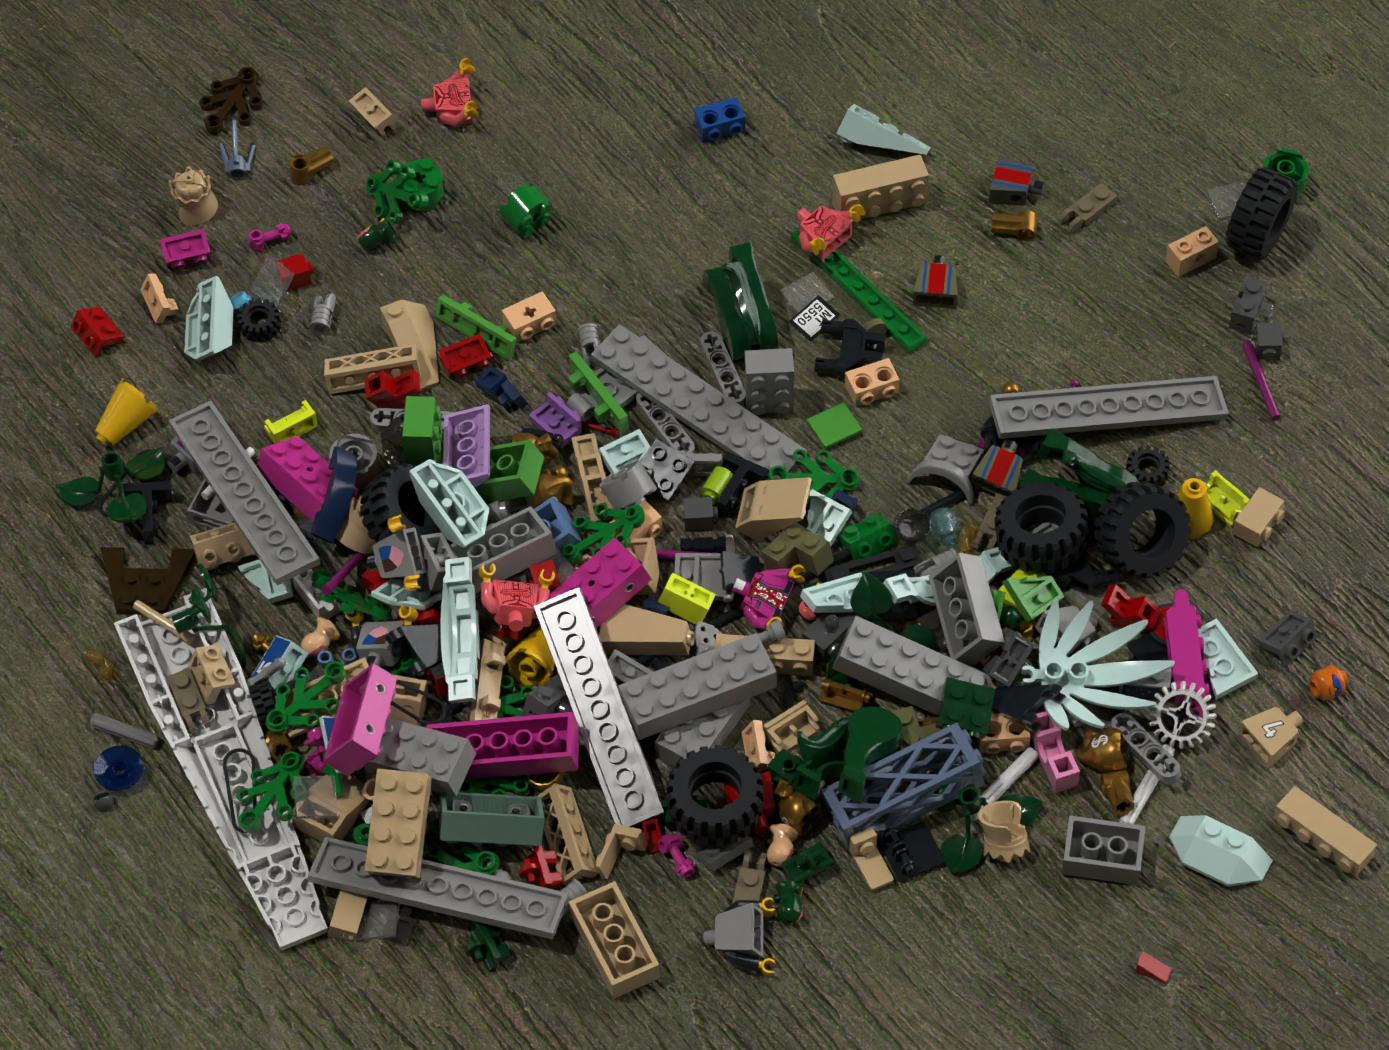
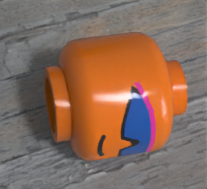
[1309,665,1348,701]

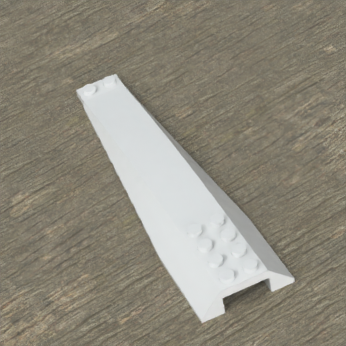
[114,588,328,951]

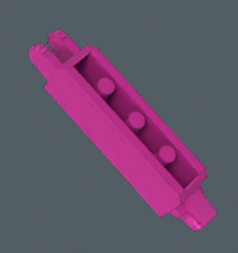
[1164,589,1210,720]

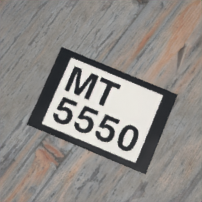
[788,295,840,341]

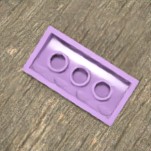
[443,404,490,488]

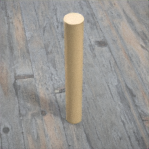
[133,600,197,645]

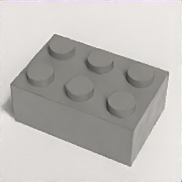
[745,348,794,415]
[1062,815,1146,885]

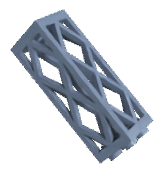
[821,723,986,850]

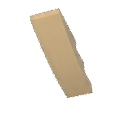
[571,433,613,522]

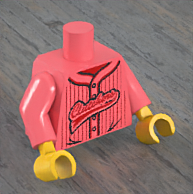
[421,58,479,127]
[796,204,866,261]
[478,563,555,631]

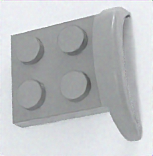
[906,434,984,505]
[674,534,735,603]

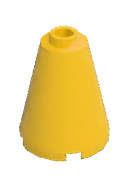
[94,380,158,446]
[1176,478,1214,540]
[505,625,555,687]

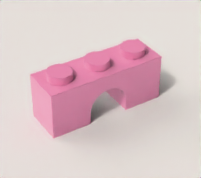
[1029,711,1080,793]

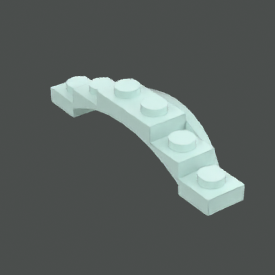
[884,547,1013,606]
[441,557,480,703]

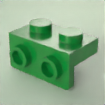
[838,513,897,561]

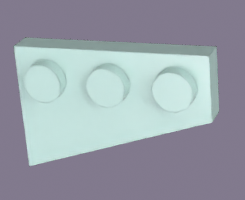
[800,572,862,613]
[1198,618,1258,700]

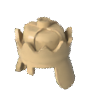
[169,167,218,225]
[336,494,377,554]
[978,801,1030,863]

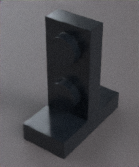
[717,451,770,518]
[123,481,172,544]

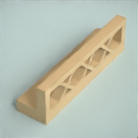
[324,344,421,394]
[537,783,599,885]

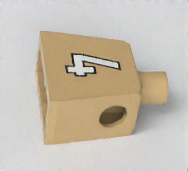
[1239,707,1303,768]

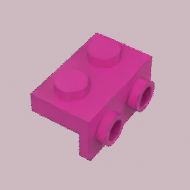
[160,229,211,269]

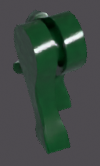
[702,242,778,361]
[1017,428,1140,531]
[793,706,902,804]

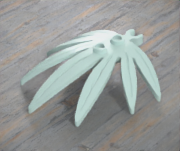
[1021,599,1175,731]

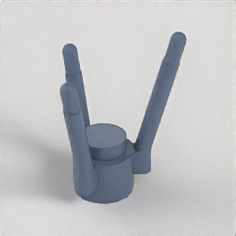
[219,120,255,179]

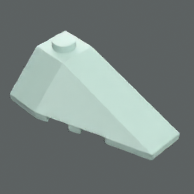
[836,104,931,155]

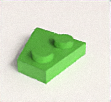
[1002,576,1065,622]

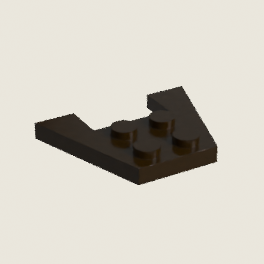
[100,547,196,615]

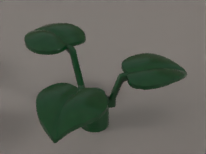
[56,447,165,522]
[172,563,246,668]
[827,572,940,683]
[929,771,1042,873]

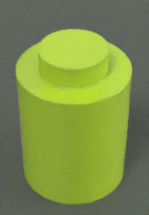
[701,466,733,504]

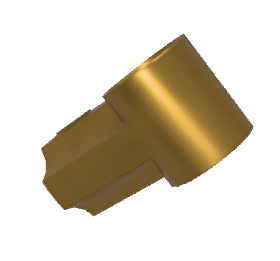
[290,146,334,184]
[991,210,1038,241]
[263,730,294,760]
[1100,770,1134,816]

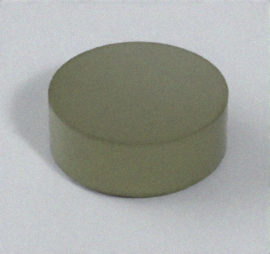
[863,318,887,334]

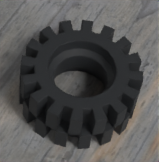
[237,298,281,342]
[1126,445,1170,487]
[249,681,282,729]

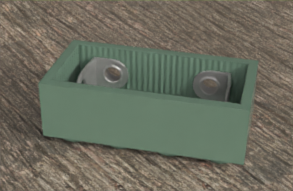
[438,792,544,848]

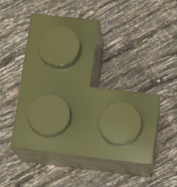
[761,523,834,576]
[891,706,949,761]

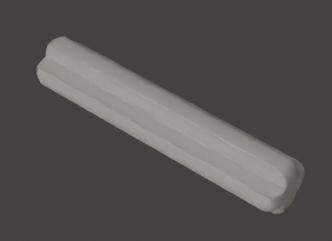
[90,713,160,749]

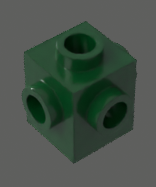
[767,748,804,788]

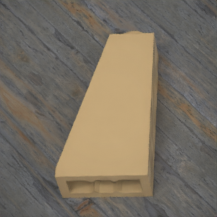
[599,604,694,655]

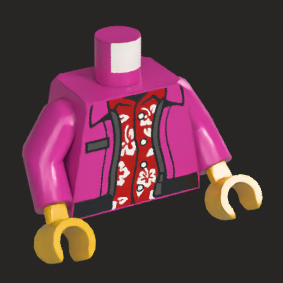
[732,565,807,630]

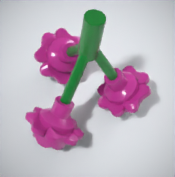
[304,726,344,798]

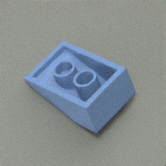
[521,497,582,572]

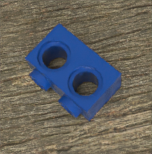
[694,97,745,142]

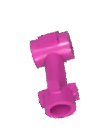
[248,223,292,251]
[658,833,695,878]

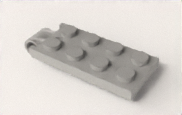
[566,335,670,423]

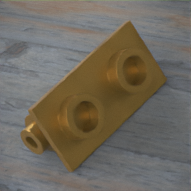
[818,679,873,711]

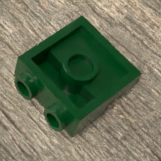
[935,677,995,740]

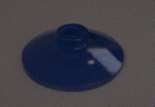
[93,746,144,791]

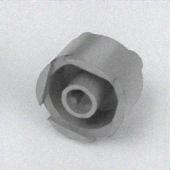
[329,434,380,490]
[599,460,657,510]

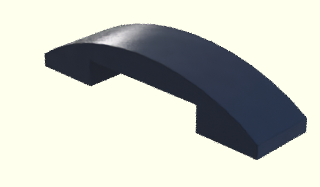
[310,446,357,543]

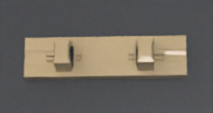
[470,638,506,721]

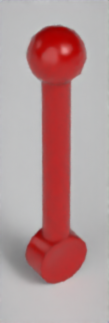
[581,421,619,438]

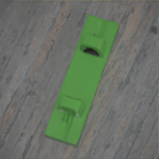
[435,295,517,360]
[568,351,629,433]

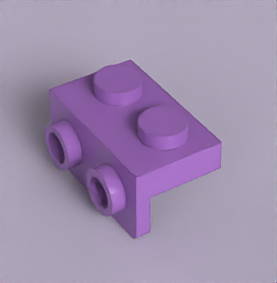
[529,392,582,448]

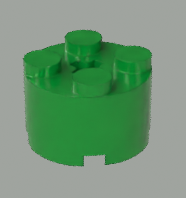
[1263,149,1309,202]
[397,158,444,212]
[499,183,552,238]

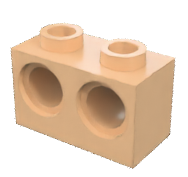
[845,358,899,407]
[978,713,1030,754]

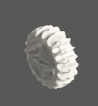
[1148,681,1217,749]

